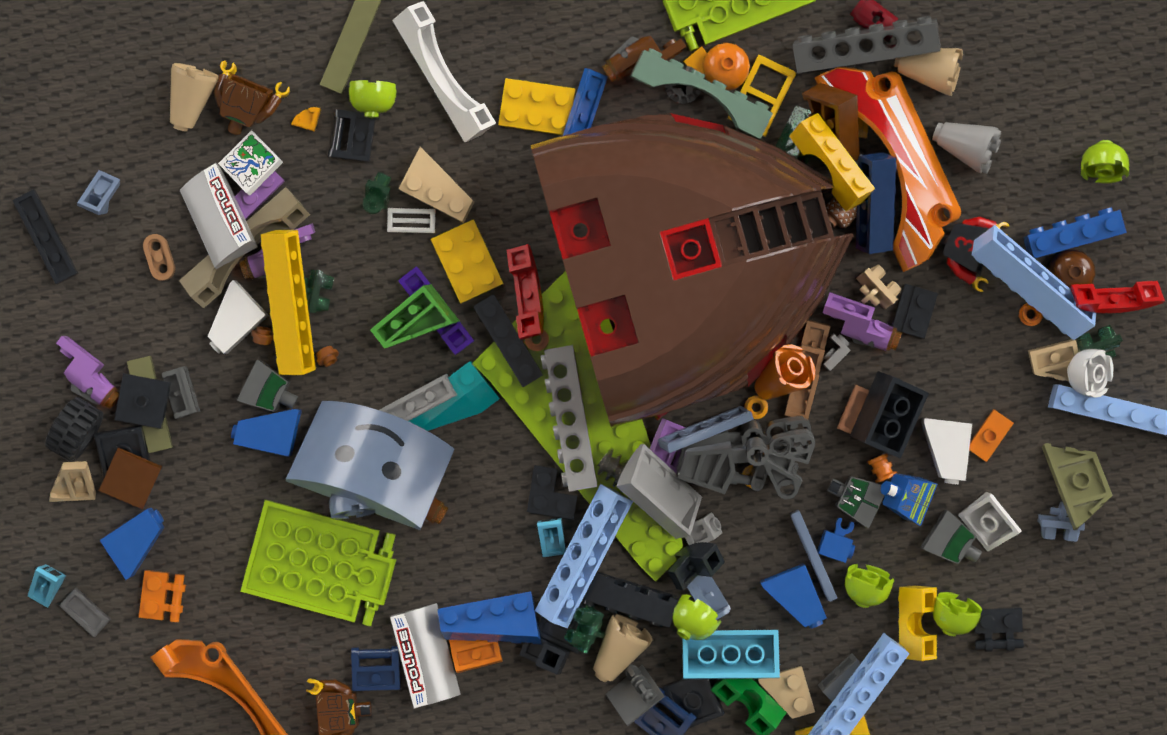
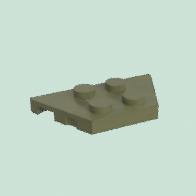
[1042,443,1113,530]

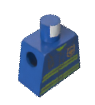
[881,473,938,526]

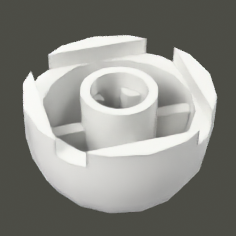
[1067,349,1114,398]

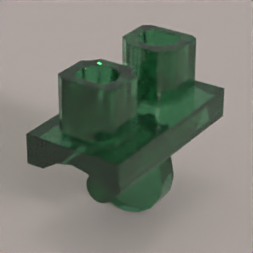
[363,172,391,214]
[304,269,334,313]
[1077,325,1123,358]
[564,605,606,654]

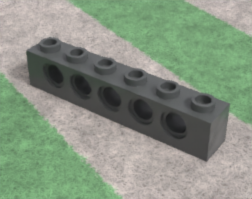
[793,16,941,73]

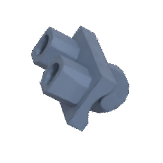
[1038,502,1085,542]

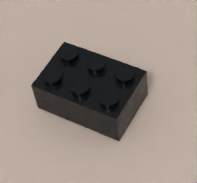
[849,371,929,459]

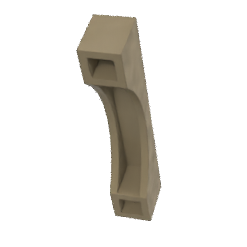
[179,187,310,308]

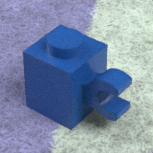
[817,517,855,563]

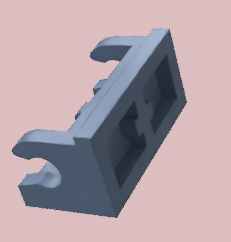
[687,575,731,620]

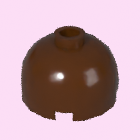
[1047,249,1095,288]

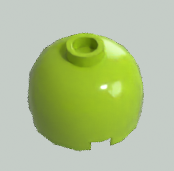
[349,80,396,118]
[1081,140,1129,184]
[845,564,894,608]
[933,592,982,636]
[673,595,721,640]

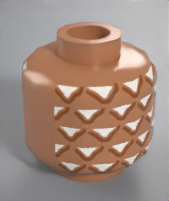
[825,197,857,228]

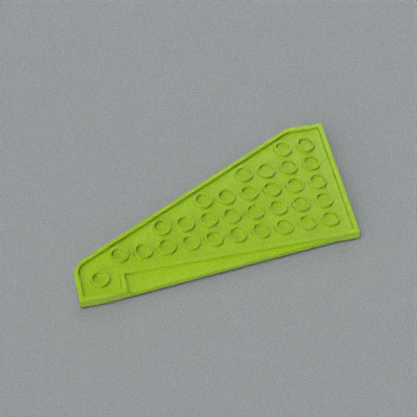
[473,271,683,582]

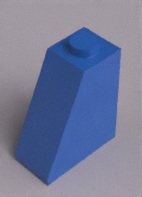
[231,409,302,457]
[100,508,164,580]
[760,563,827,629]

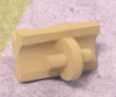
[856,265,901,309]

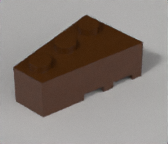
[802,83,859,165]

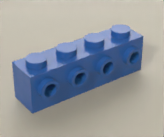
[1023,207,1127,258]

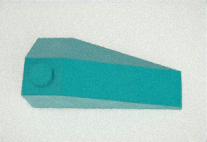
[408,361,500,431]

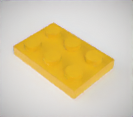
[498,78,576,135]
[431,219,503,304]

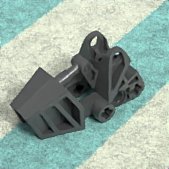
[677,416,815,499]

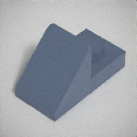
[77,170,120,215]

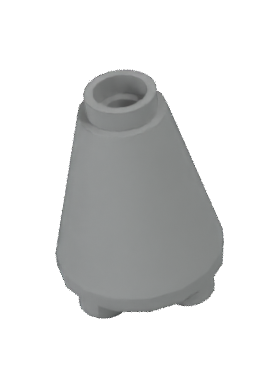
[932,122,1001,174]

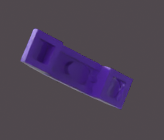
[398,266,474,355]

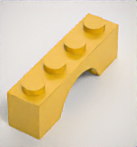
[789,113,875,212]

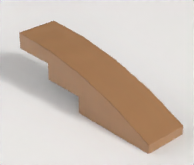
[785,320,830,419]

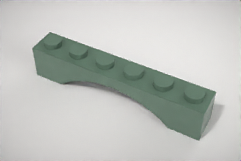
[630,48,773,139]

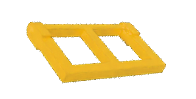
[727,55,797,137]

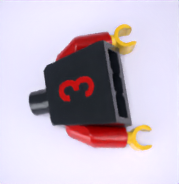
[939,217,1009,292]

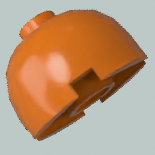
[702,43,750,91]

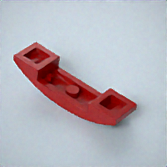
[506,244,544,340]
[1070,281,1165,313]

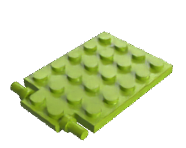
[662,0,816,52]
[240,500,396,626]

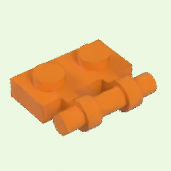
[139,570,186,622]

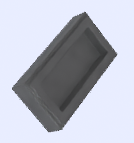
[59,588,111,637]

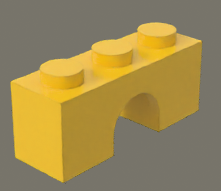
[898,586,937,661]

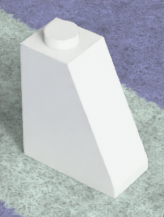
[208,280,269,354]
[921,418,972,484]

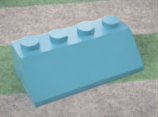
[682,630,780,679]

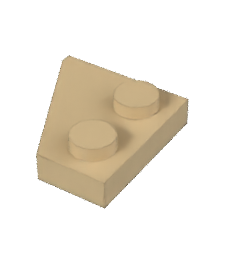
[1028,339,1079,381]
[49,461,96,502]
[758,666,815,719]

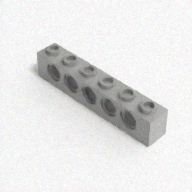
[541,345,597,491]

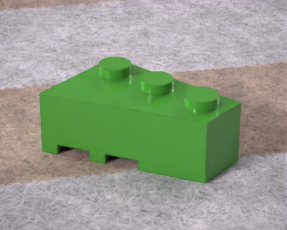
[370,284,460,349]

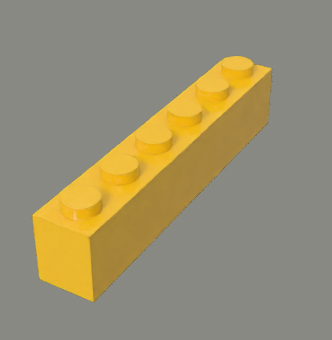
[260,230,316,375]

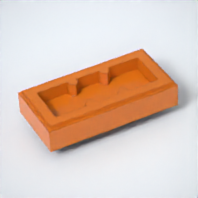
[969,409,1014,462]

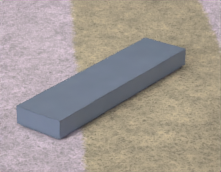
[658,406,754,453]
[790,510,837,601]

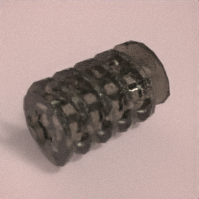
[595,447,630,499]

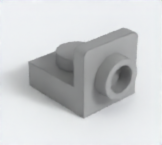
[822,334,851,371]
[685,512,722,545]

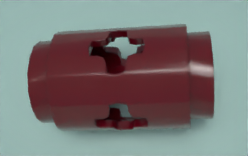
[850,0,899,43]

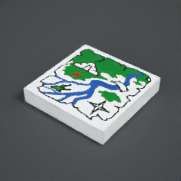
[218,130,283,196]

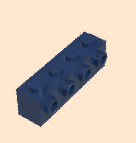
[856,153,897,254]

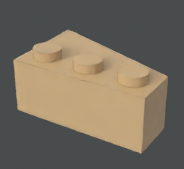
[399,147,474,223]

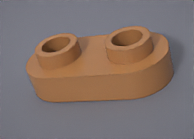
[143,234,175,281]

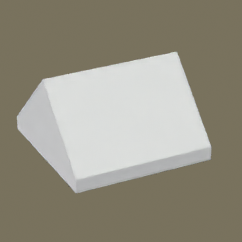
[958,492,1021,551]

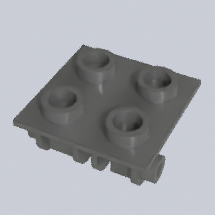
[606,664,665,726]

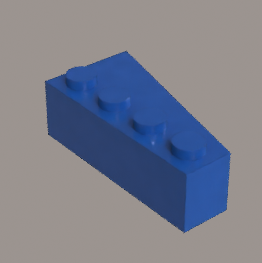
[438,591,542,645]

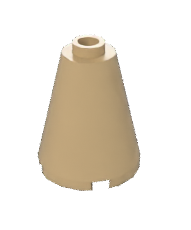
[894,48,963,96]
[170,63,218,131]
[593,614,653,682]

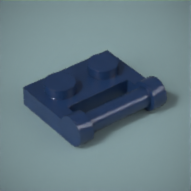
[351,646,401,691]
[634,688,697,735]

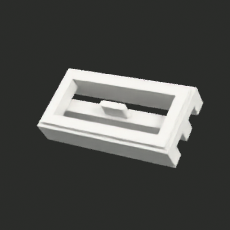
[387,208,436,233]

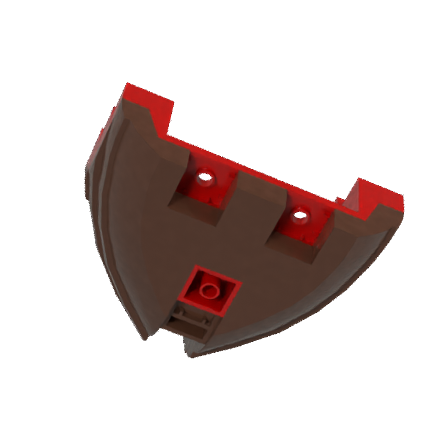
[531,113,854,428]

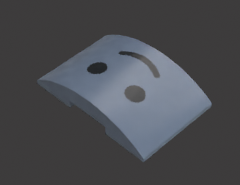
[286,401,454,530]

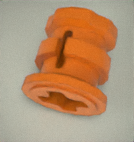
[868,453,897,483]

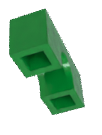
[711,679,787,735]

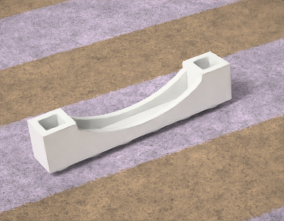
[392,1,496,142]

